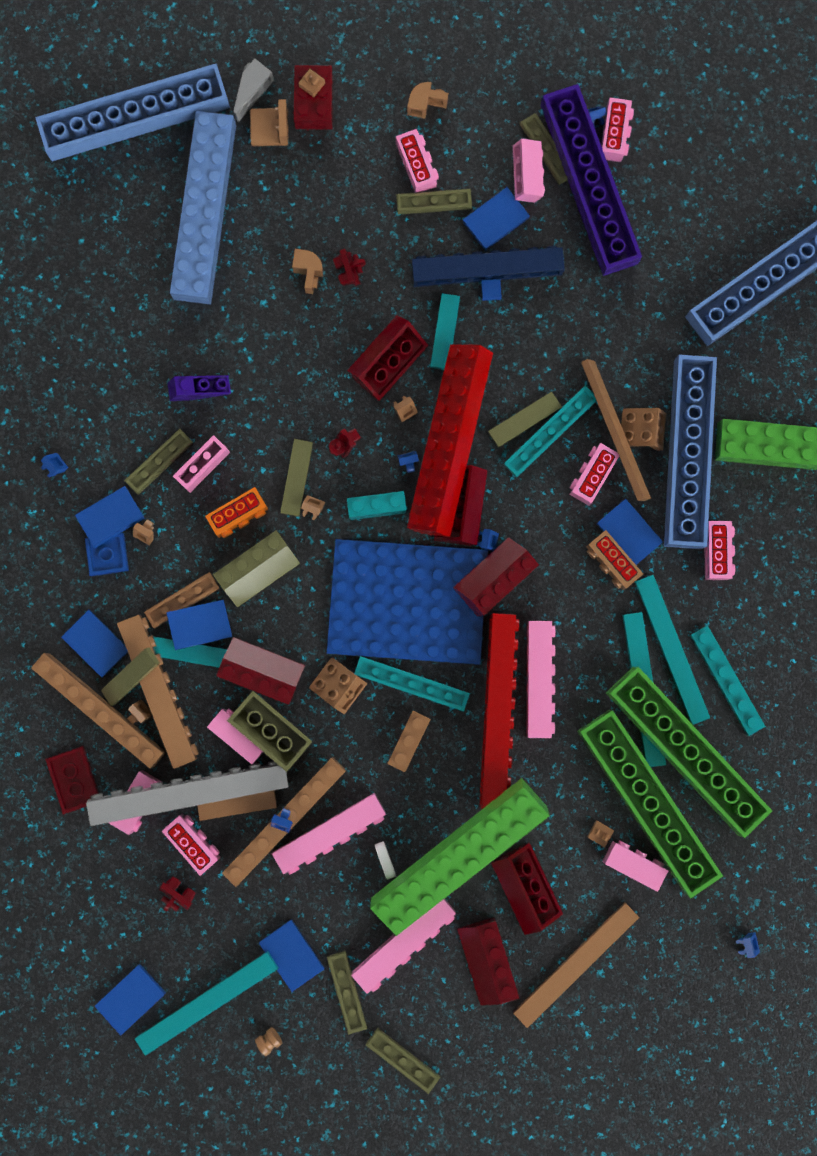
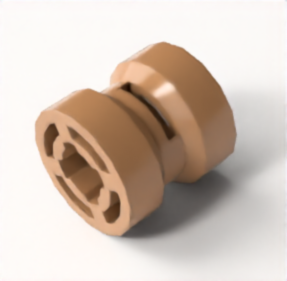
[255,1027,282,1056]

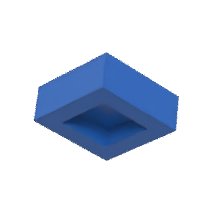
[481,279,502,301]

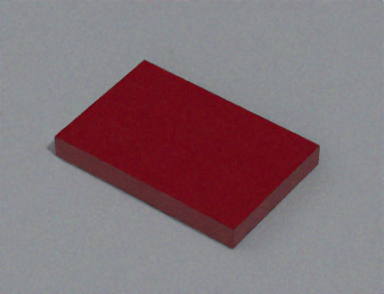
[45,746,99,814]

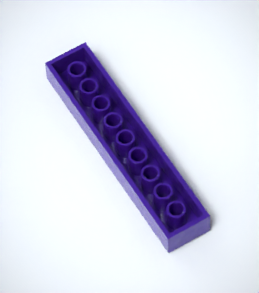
[540,84,642,276]

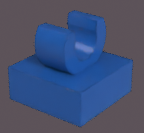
[588,106,607,128]
[397,451,419,473]
[41,453,68,478]
[477,529,499,552]
[271,808,293,833]
[736,933,760,958]

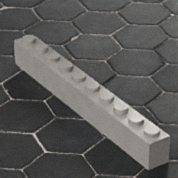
[86,760,288,826]

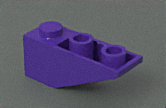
[167,375,231,401]

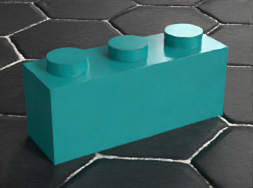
[347,491,406,520]

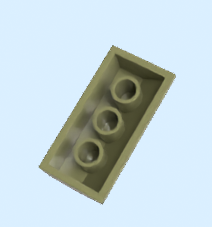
[213,530,300,607]
[227,691,312,772]

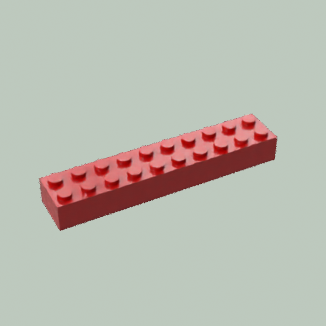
[407,345,493,537]
[479,613,519,810]

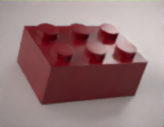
[294,65,333,130]

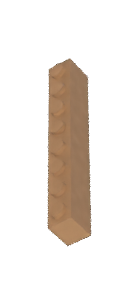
[117,615,199,769]
[31,653,166,768]
[222,757,346,887]

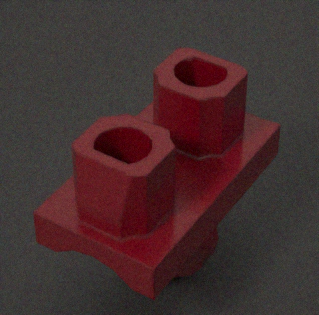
[333,248,366,286]
[328,428,361,458]
[159,876,195,912]

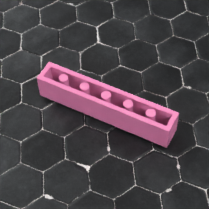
[526,621,555,738]
[272,793,386,875]
[351,898,456,994]

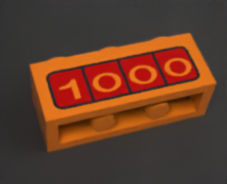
[205,487,268,538]

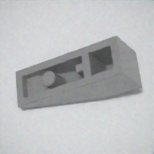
[233,59,274,122]

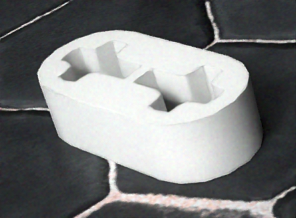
[375,841,396,880]

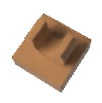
[298,69,325,97]
[394,396,418,422]
[301,496,325,520]
[133,520,154,546]
[128,700,152,725]
[587,820,614,848]

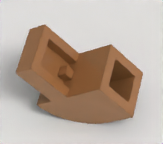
[407,82,448,119]
[292,249,323,294]

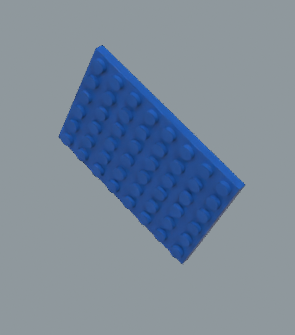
[327,539,488,665]

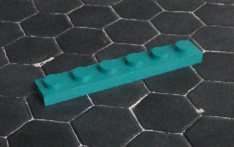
[503,386,597,478]
[690,626,766,736]
[354,656,470,712]

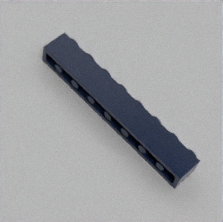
[412,246,564,287]

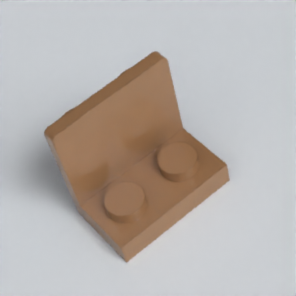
[250,99,288,146]
[621,408,667,450]
[309,658,367,715]

